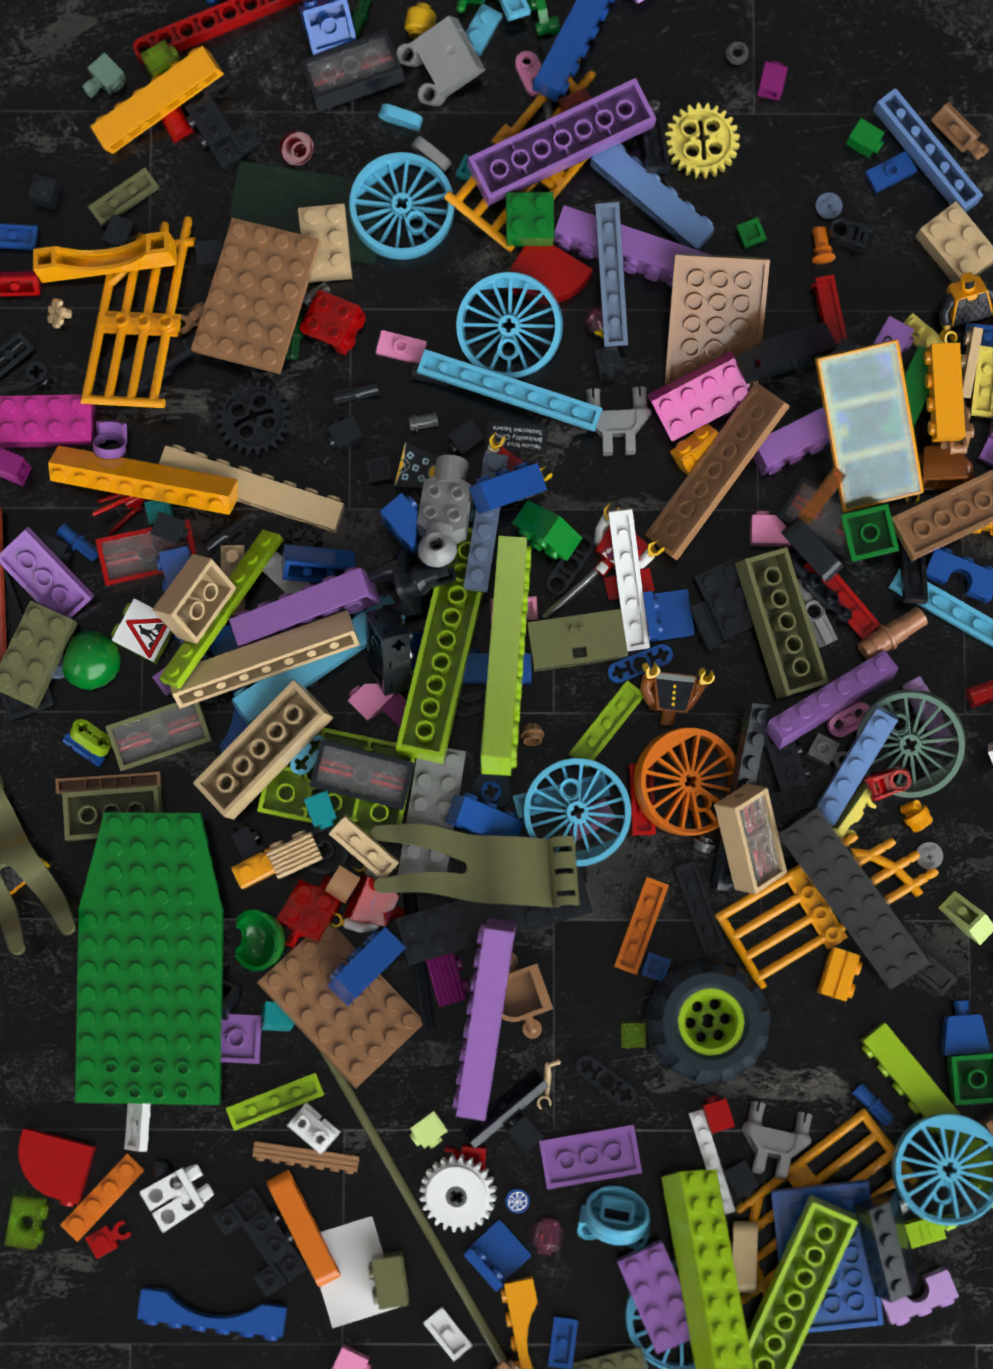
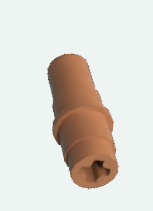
[858,607,928,660]

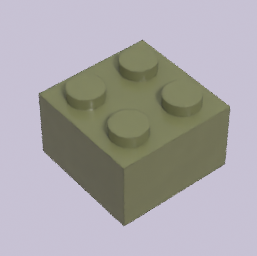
[368,1251,410,1310]

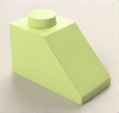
[939,891,993,945]

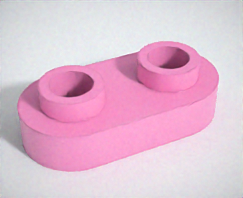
[515,51,541,97]
[826,701,870,737]

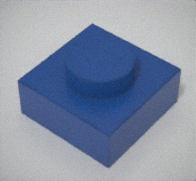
[641,952,671,981]

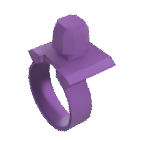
[93,419,127,459]

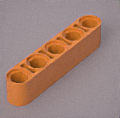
[266,1170,341,1287]

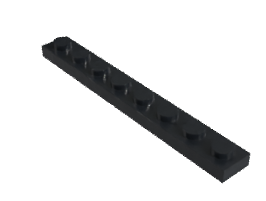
[711,701,771,891]

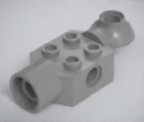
[417,455,473,567]

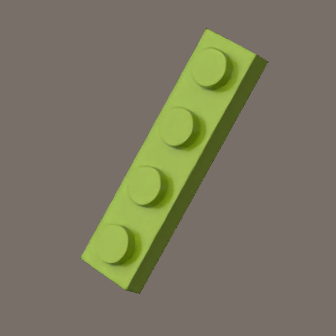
[568,680,643,769]
[226,1072,325,1131]

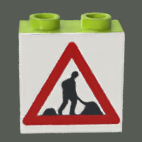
[111,599,173,665]

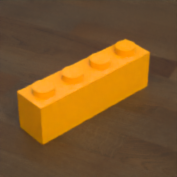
[924,343,966,442]

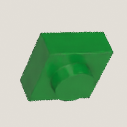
[736,217,767,249]

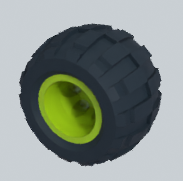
[646,959,771,1084]

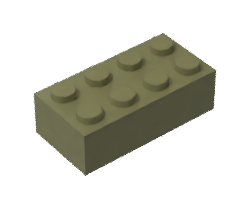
[0,600,78,709]
[62,786,163,842]

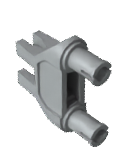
[585,387,651,456]
[742,1101,812,1180]

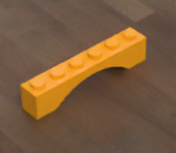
[33,231,177,283]
[500,1276,537,1369]

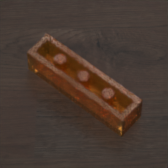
[798,467,847,524]

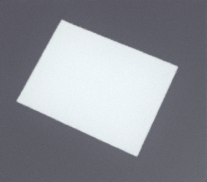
[320,1216,398,1328]

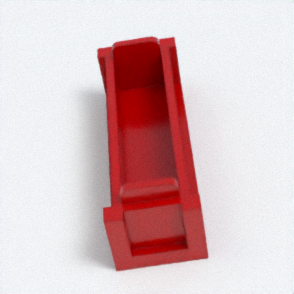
[810,274,847,345]
[626,764,656,836]

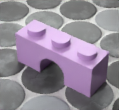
[881,1267,959,1326]

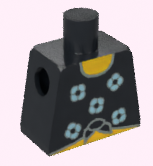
[394,443,438,492]

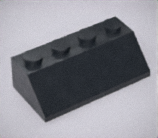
[854,1188,918,1303]

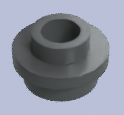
[726,42,749,65]
[693,834,716,853]

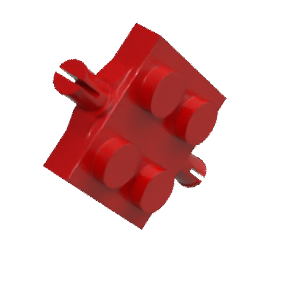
[277,875,342,948]

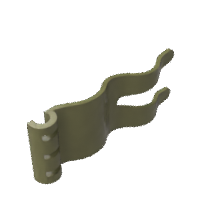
[0,775,75,955]
[371,824,580,908]

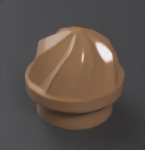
[521,722,544,746]

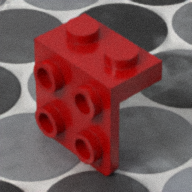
[300,290,365,356]

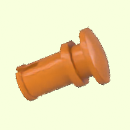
[812,226,835,264]

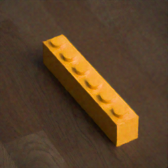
[90,46,224,154]

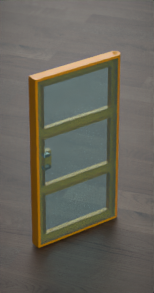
[815,339,924,512]

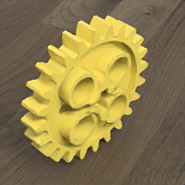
[665,103,740,179]

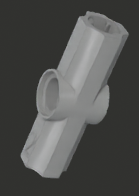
[798,578,838,648]

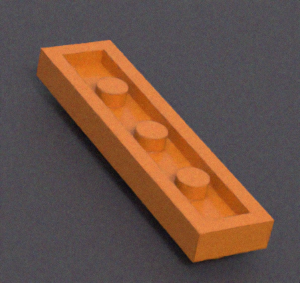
[614,877,669,975]
[60,1153,145,1242]

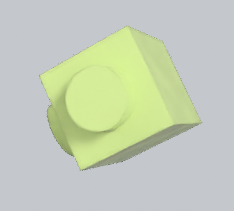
[409,1111,448,1149]

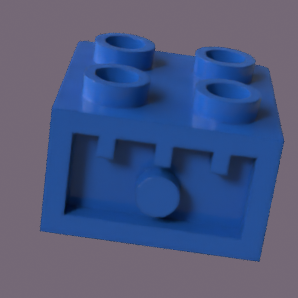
[643,589,695,642]
[464,1220,531,1292]

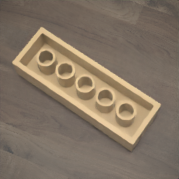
[193,680,334,820]

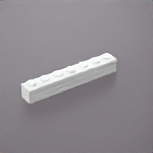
[688,1109,735,1215]

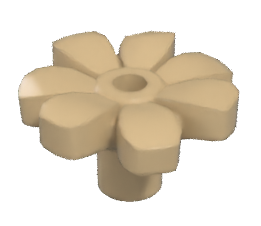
[47,298,72,328]

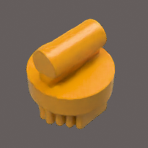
[900,800,933,833]

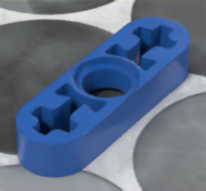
[608,644,673,684]

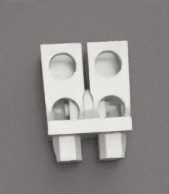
[287,1102,341,1154]
[140,1164,215,1232]

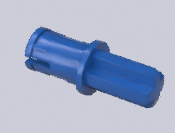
[56,523,99,561]
[852,1083,894,1126]

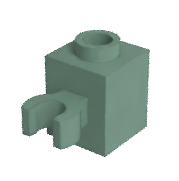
[82,52,126,98]

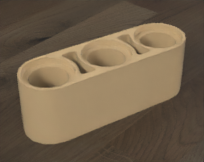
[731,1221,758,1293]

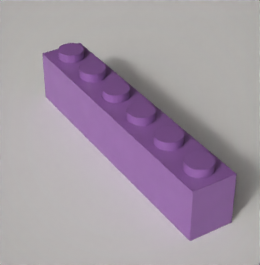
[766,650,899,750]

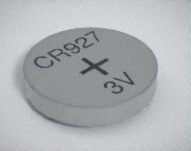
[916,842,943,869]

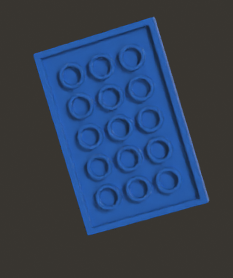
[771,1180,884,1333]

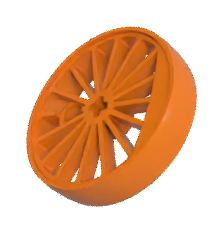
[634,727,736,836]

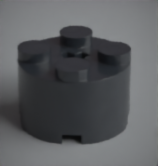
[307,827,350,875]

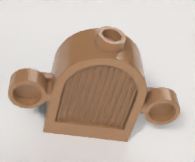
[502,953,553,1039]

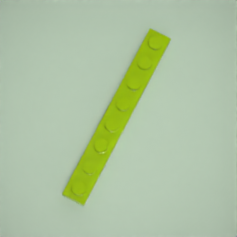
[159,530,283,689]

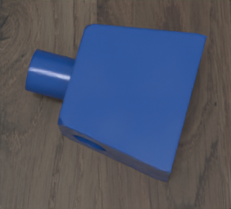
[941,1000,991,1055]

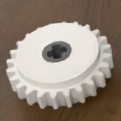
[420,1155,497,1232]

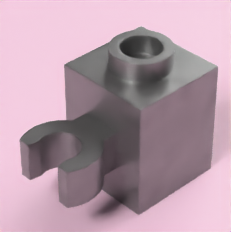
[804,733,847,769]

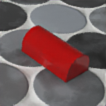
[161,106,194,142]
[0,271,41,296]
[965,679,993,708]

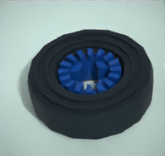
[470,773,512,811]

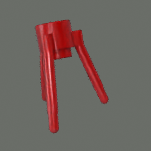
[92,493,145,535]

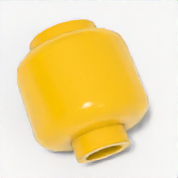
[404,3,436,39]

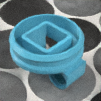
[578,1186,651,1250]

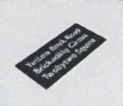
[485,421,548,454]

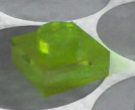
[621,1023,646,1048]

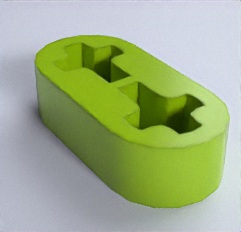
[70,719,112,756]

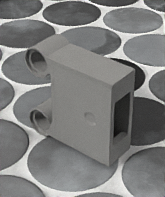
[397,16,485,107]

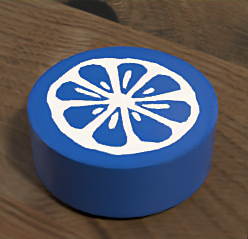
[505,1188,530,1214]

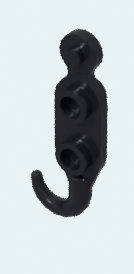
[790,552,852,622]

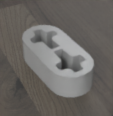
[411,136,451,173]

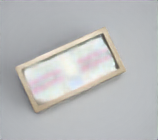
[714,784,787,894]

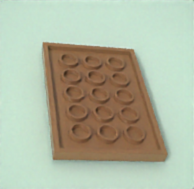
[191,218,321,374]
[664,253,770,388]
[257,922,422,1089]

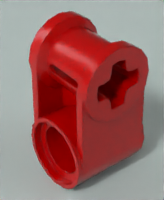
[863,766,911,801]

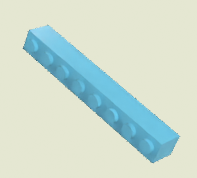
[232,595,406,726]

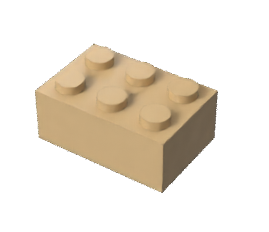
[916,201,993,283]
[298,204,352,283]
[152,554,236,644]

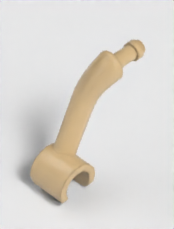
[537,1059,561,1110]

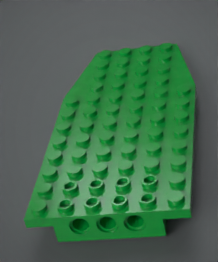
[75,812,224,1105]

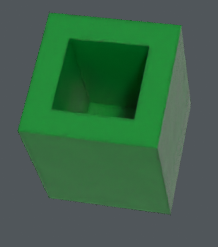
[846,118,885,158]

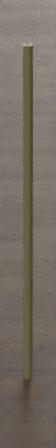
[319,1050,507,1363]

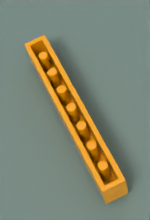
[48,445,238,515]

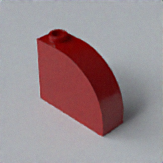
[505,245,593,304]
[19,1127,96,1207]

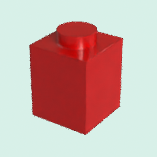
[701,1095,735,1134]

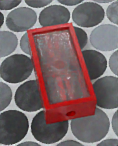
[95,519,198,586]

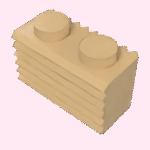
[266,830,323,879]

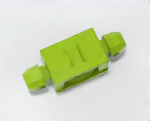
[904,1212,958,1249]

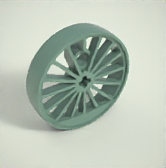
[856,689,965,798]

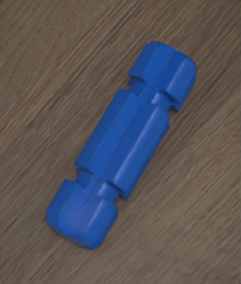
[62,732,105,767]

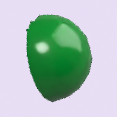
[62,630,121,690]
[235,910,285,971]

